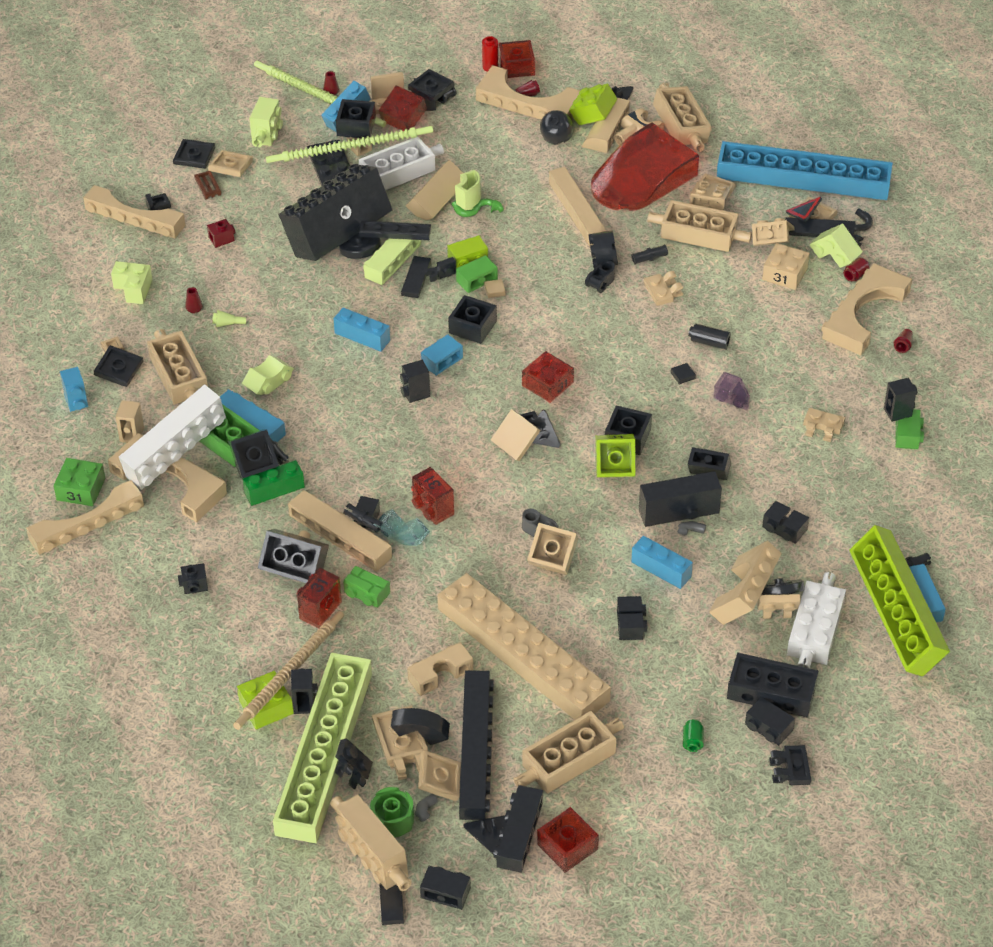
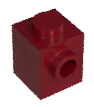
[207,219,236,248]

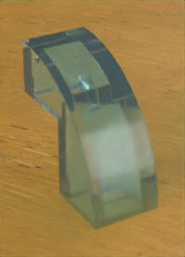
[374,509,430,546]

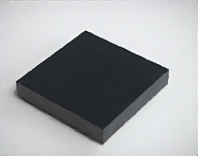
[408,69,455,103]
[173,139,215,169]
[93,345,143,387]

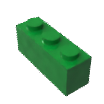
[242,460,305,506]

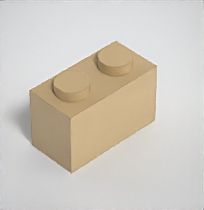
[115,400,144,443]

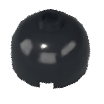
[540,110,574,145]

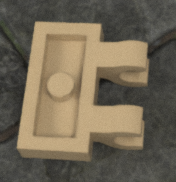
[644,271,683,306]
[803,408,845,442]
[757,594,800,619]

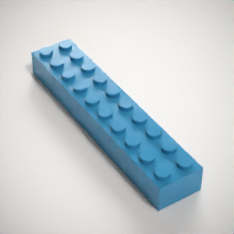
[717,141,893,200]

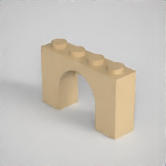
[709,540,782,625]

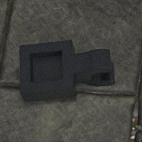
[425,257,456,282]

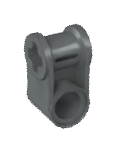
[521,508,559,537]

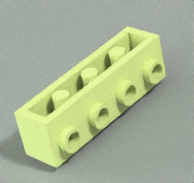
[363,238,421,285]

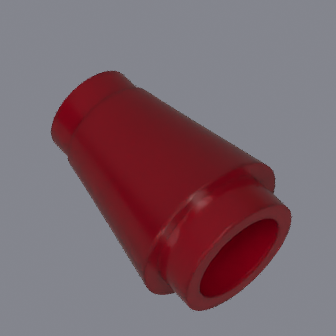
[323,71,339,95]
[515,80,540,97]
[185,287,203,313]
[894,329,913,353]

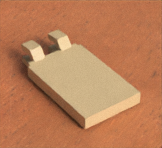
[372,705,428,780]

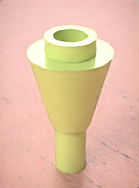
[212,310,246,327]

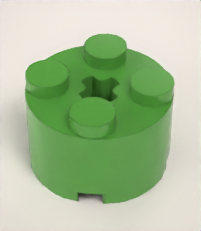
[370,787,414,838]

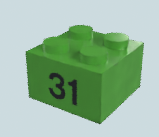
[53,458,106,506]

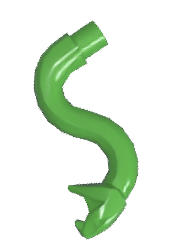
[452,198,504,217]

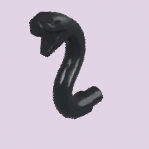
[854,208,873,247]

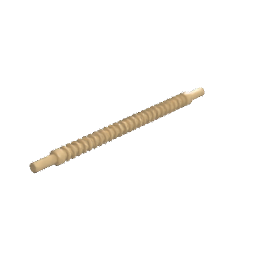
[233,611,344,730]

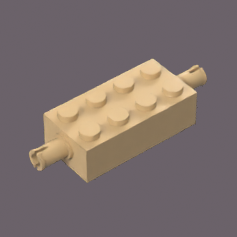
[653,83,711,152]
[647,200,752,252]
[147,329,208,405]
[513,711,624,794]
[330,794,412,891]

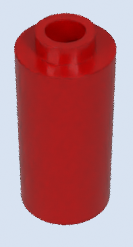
[482,36,498,72]

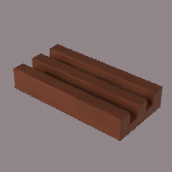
[194,171,221,200]

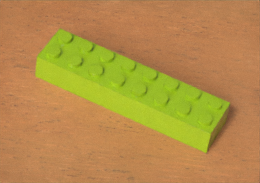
[849,525,950,676]

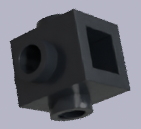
[178,563,208,594]

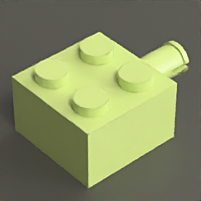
[249,97,283,147]

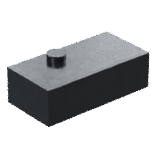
[639,471,722,527]

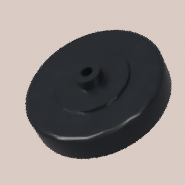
[339,233,381,259]
[761,578,805,595]

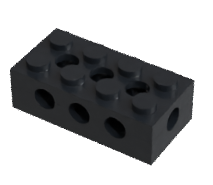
[727,652,819,718]

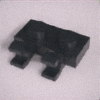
[335,738,373,789]
[769,745,811,785]

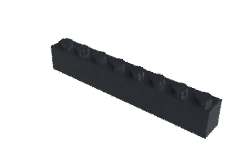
[459,670,494,820]

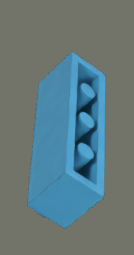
[220,389,286,442]

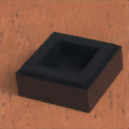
[671,363,696,385]

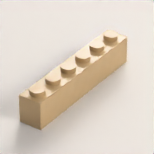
[288,490,392,572]

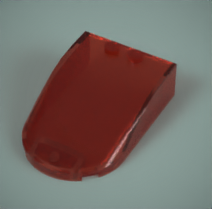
[591,122,699,211]

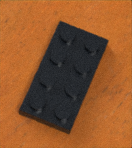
[307,140,350,186]

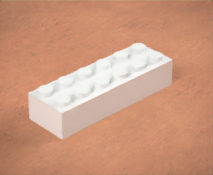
[119,384,226,490]

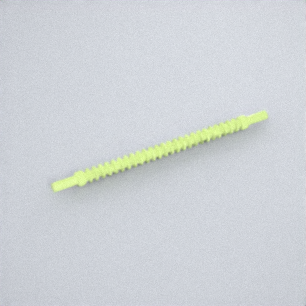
[254,61,386,127]
[266,126,433,163]

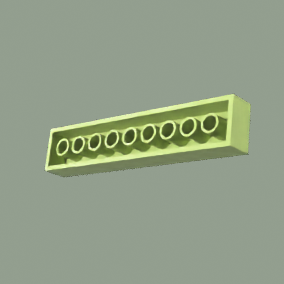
[273,653,372,844]

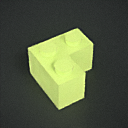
[809,223,863,268]
[111,261,152,304]

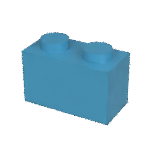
[421,334,463,376]
[60,367,88,412]

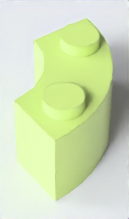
[455,170,481,210]
[242,355,294,395]

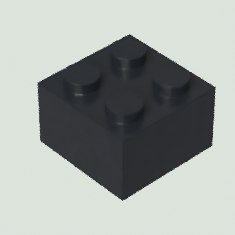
[336,99,376,139]
[448,295,497,344]
[604,405,652,456]
[228,429,279,478]

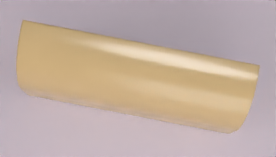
[582,98,630,153]
[406,159,463,220]

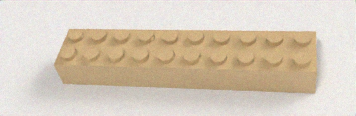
[437,573,611,720]

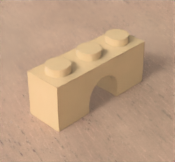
[407,642,473,696]

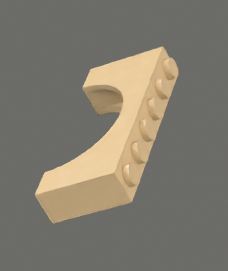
[476,65,580,120]
[821,264,912,355]
[108,433,227,522]

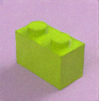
[447,235,488,269]

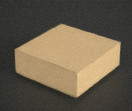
[484,279,505,298]
[100,336,124,352]

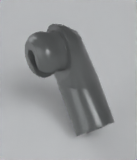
[677,521,707,536]
[415,794,438,822]

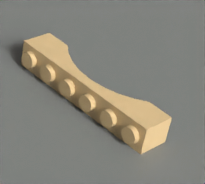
[83,185,186,238]
[26,480,144,555]

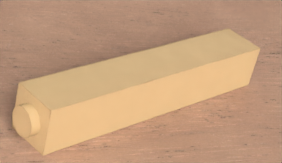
[549,167,606,247]

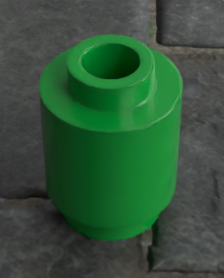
[683,719,704,752]

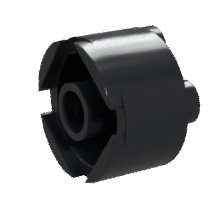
[588,231,618,269]

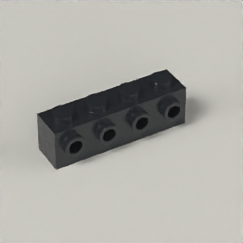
[493,785,543,873]

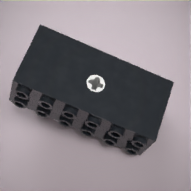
[278,164,393,261]

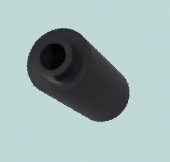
[688,323,731,350]

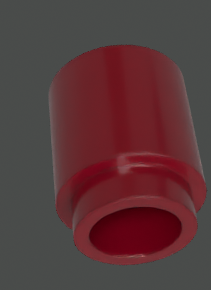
[843,257,870,282]

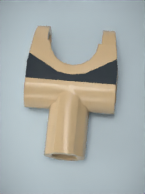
[614,108,665,147]

